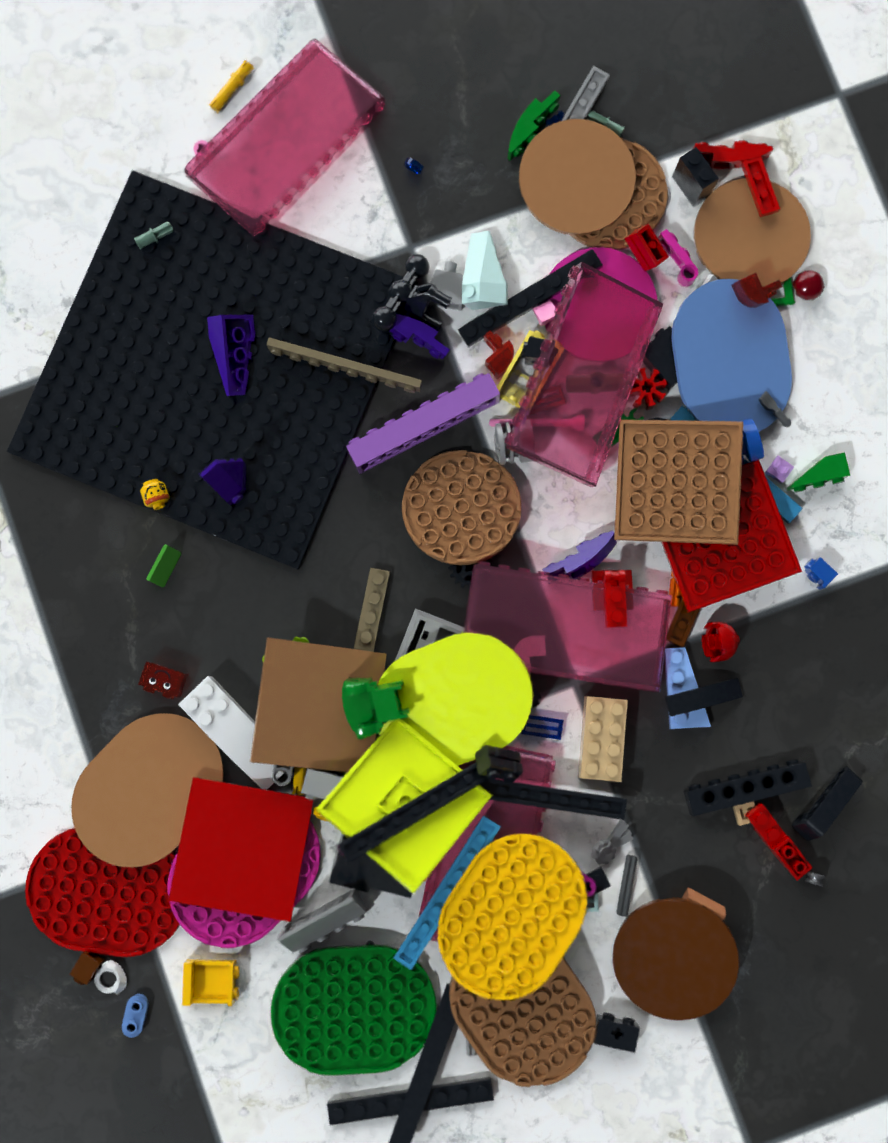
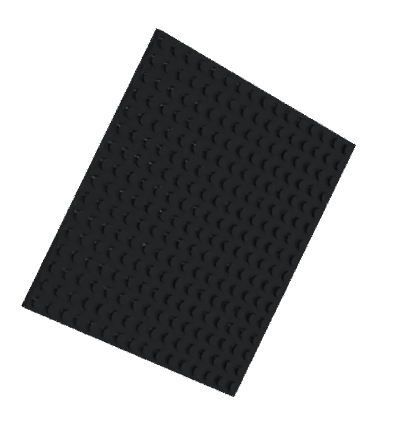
[7,170,418,570]

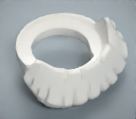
[94,960,127,995]

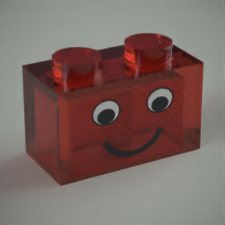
[138,661,188,700]

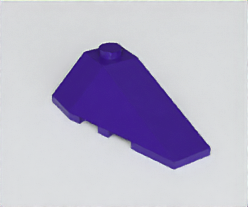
[207,315,255,396]
[200,458,247,506]

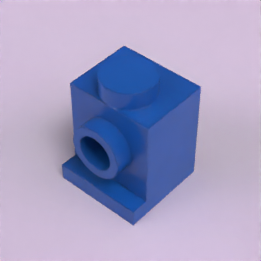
[804,557,838,590]

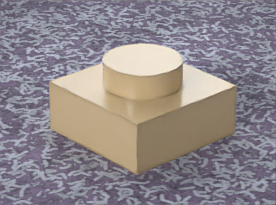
[733,801,755,826]

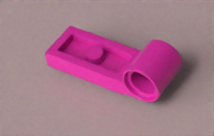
[658,229,698,287]

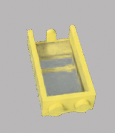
[497,330,564,413]

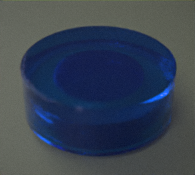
[404,157,424,174]

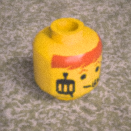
[140,479,170,510]

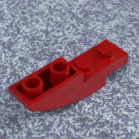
[693,140,773,169]
[745,802,812,881]

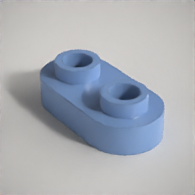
[122,994,149,1038]

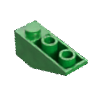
[787,452,850,493]

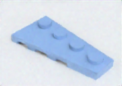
[664,647,711,729]

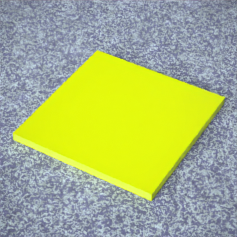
[316,719,492,894]

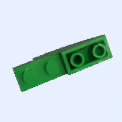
[508,91,560,161]

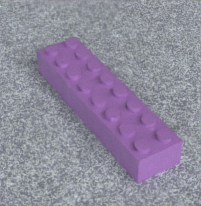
[346,373,500,474]

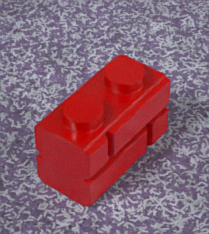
[624,223,669,272]

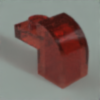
[731,273,783,308]
[484,331,514,379]

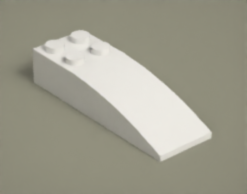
[178,676,285,790]

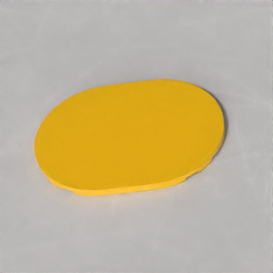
[438,834,587,1000]

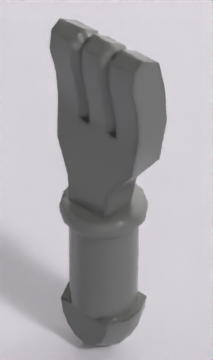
[759,391,791,427]

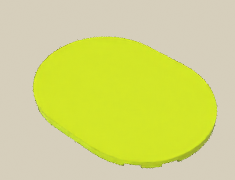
[378,632,533,766]

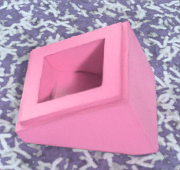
[532,300,559,326]

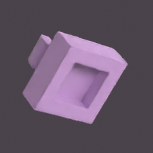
[765,456,794,484]

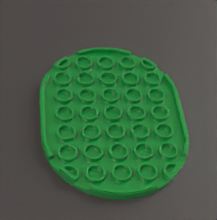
[270,945,436,1076]

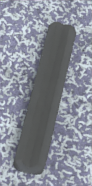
[616,855,637,916]

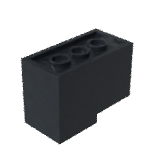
[329,833,427,898]

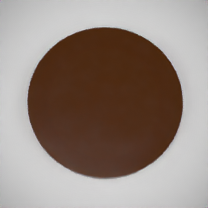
[613,898,739,1020]

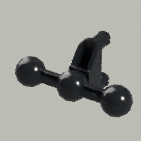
[372,254,452,332]

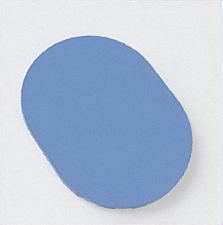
[672,279,792,432]

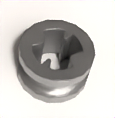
[804,871,825,886]

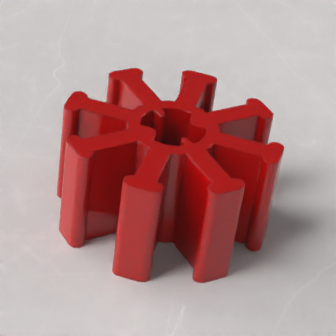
[625,367,667,410]

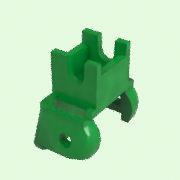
[342,677,410,740]

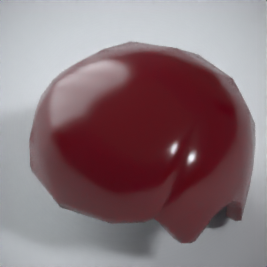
[792,270,824,300]

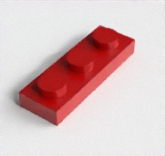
[741,156,780,218]

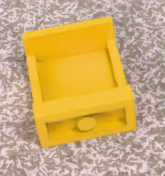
[182,959,240,1006]

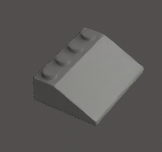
[276,889,367,953]

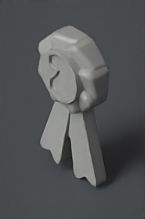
[592,820,634,864]

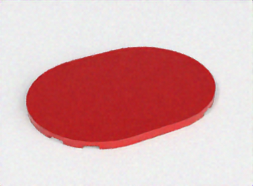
[25,828,180,957]

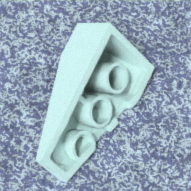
[462,231,508,310]

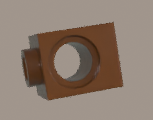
[69,950,105,985]

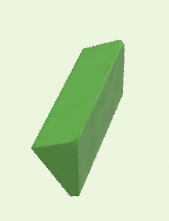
[146,544,181,587]

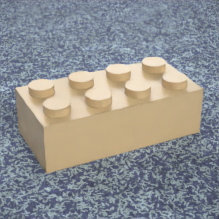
[578,696,628,782]

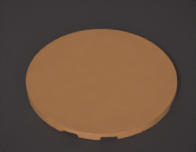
[519,119,636,235]
[569,138,668,250]
[693,178,811,290]
[402,450,522,565]

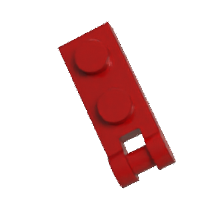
[603,570,627,628]

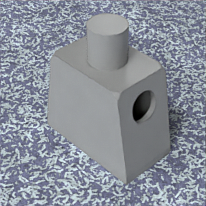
[429,261,463,311]

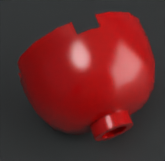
[702,622,740,662]

